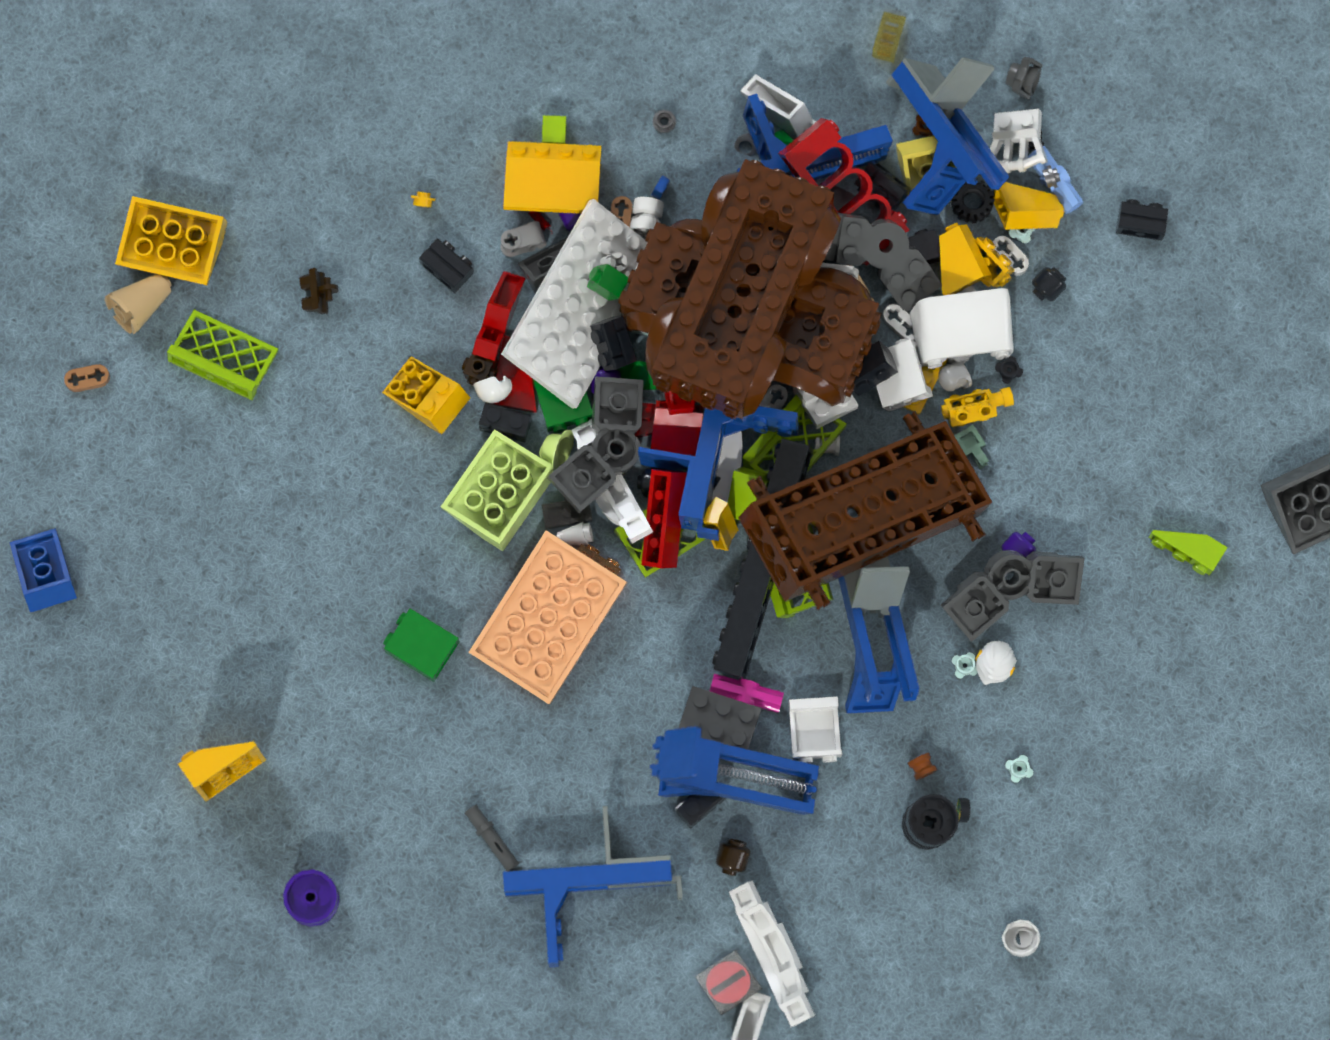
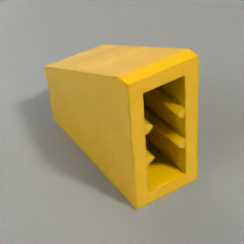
[993,182,1064,230]
[939,223,992,295]

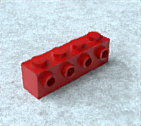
[641,470,687,568]

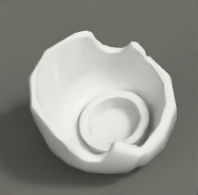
[473,376,513,403]
[1002,919,1040,957]

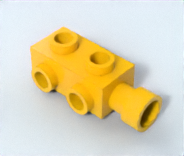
[971,232,1015,287]
[941,387,1014,427]

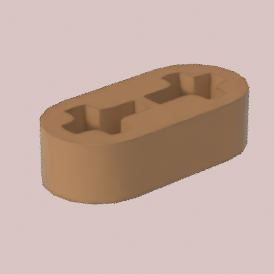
[611,196,632,227]
[64,365,110,392]

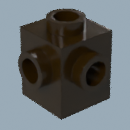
[462,354,498,386]

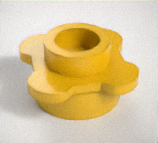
[411,191,435,208]

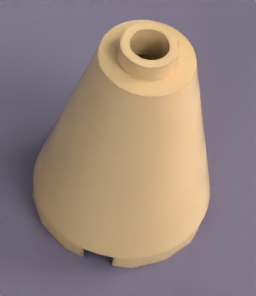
[105,274,172,334]

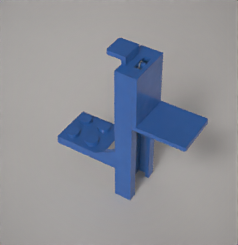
[638,406,799,541]

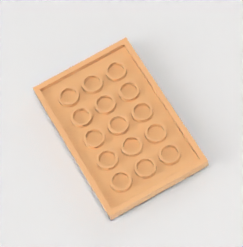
[469,530,627,704]

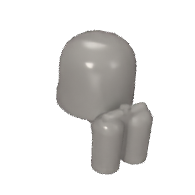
[938,355,973,392]

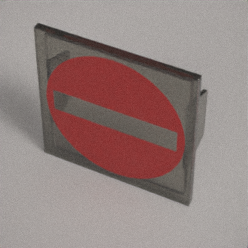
[695,950,762,1016]

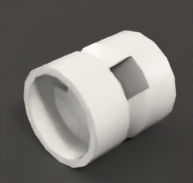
[630,197,664,237]

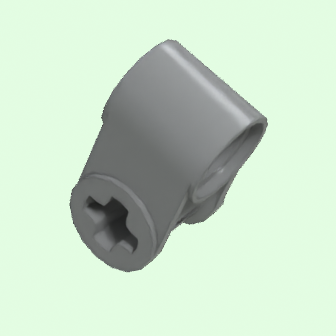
[500,221,547,257]

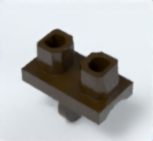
[299,268,339,314]

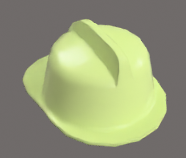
[539,430,574,472]

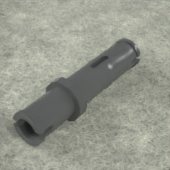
[464,804,520,872]

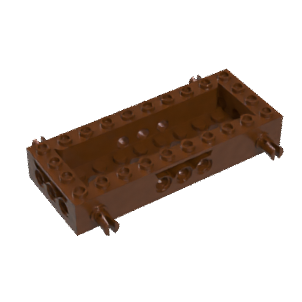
[739,411,993,610]

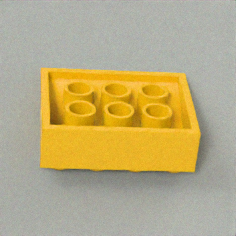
[503,141,601,214]
[115,196,227,286]
[178,741,266,802]

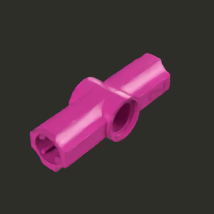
[710,673,784,713]

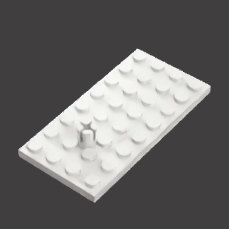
[501,199,648,409]

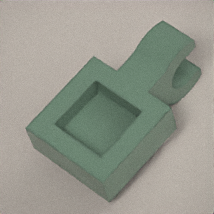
[955,425,989,469]

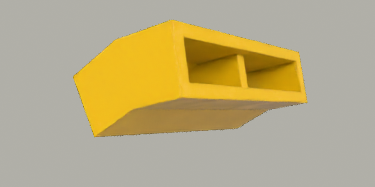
[703,497,739,551]

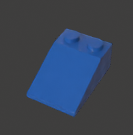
[9,528,77,613]

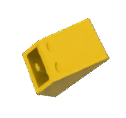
[382,356,470,435]

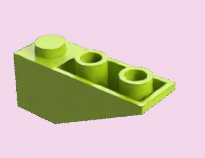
[1148,530,1228,575]

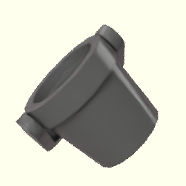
[1006,57,1043,100]

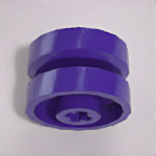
[283,869,340,927]

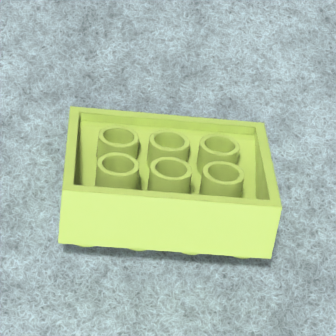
[441,429,552,551]

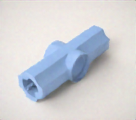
[1028,146,1083,214]

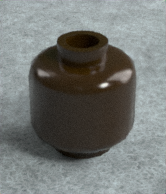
[716,838,750,876]

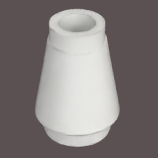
[557,522,594,545]

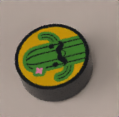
[957,798,970,823]

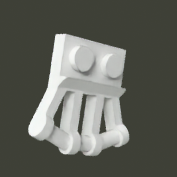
[990,109,1048,173]

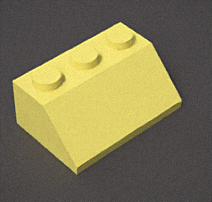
[896,136,956,196]

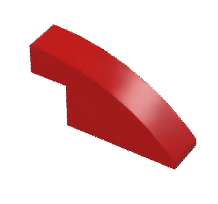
[472,271,526,361]

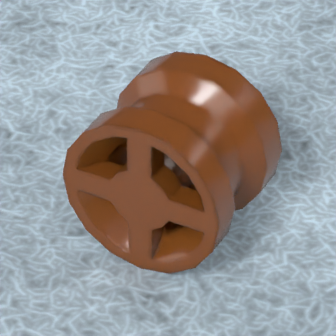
[907,753,937,781]

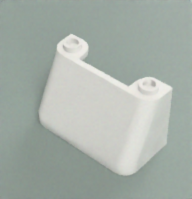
[910,288,1014,369]

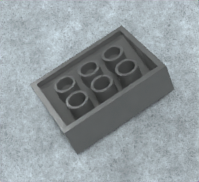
[1260,453,1330,555]

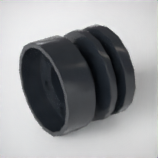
[901,794,959,850]

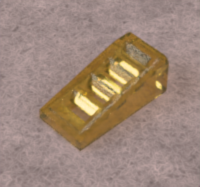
[872,12,906,63]

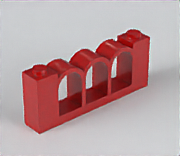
[778,118,909,266]

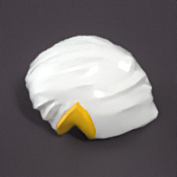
[975,641,1017,685]

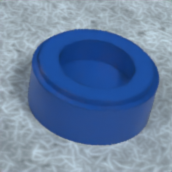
[651,175,670,199]

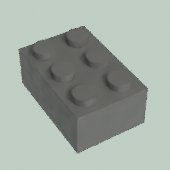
[678,686,761,750]

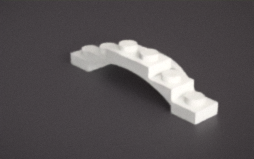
[571,419,653,543]
[729,881,815,1027]

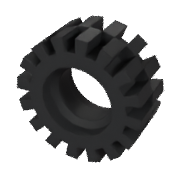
[951,179,995,224]

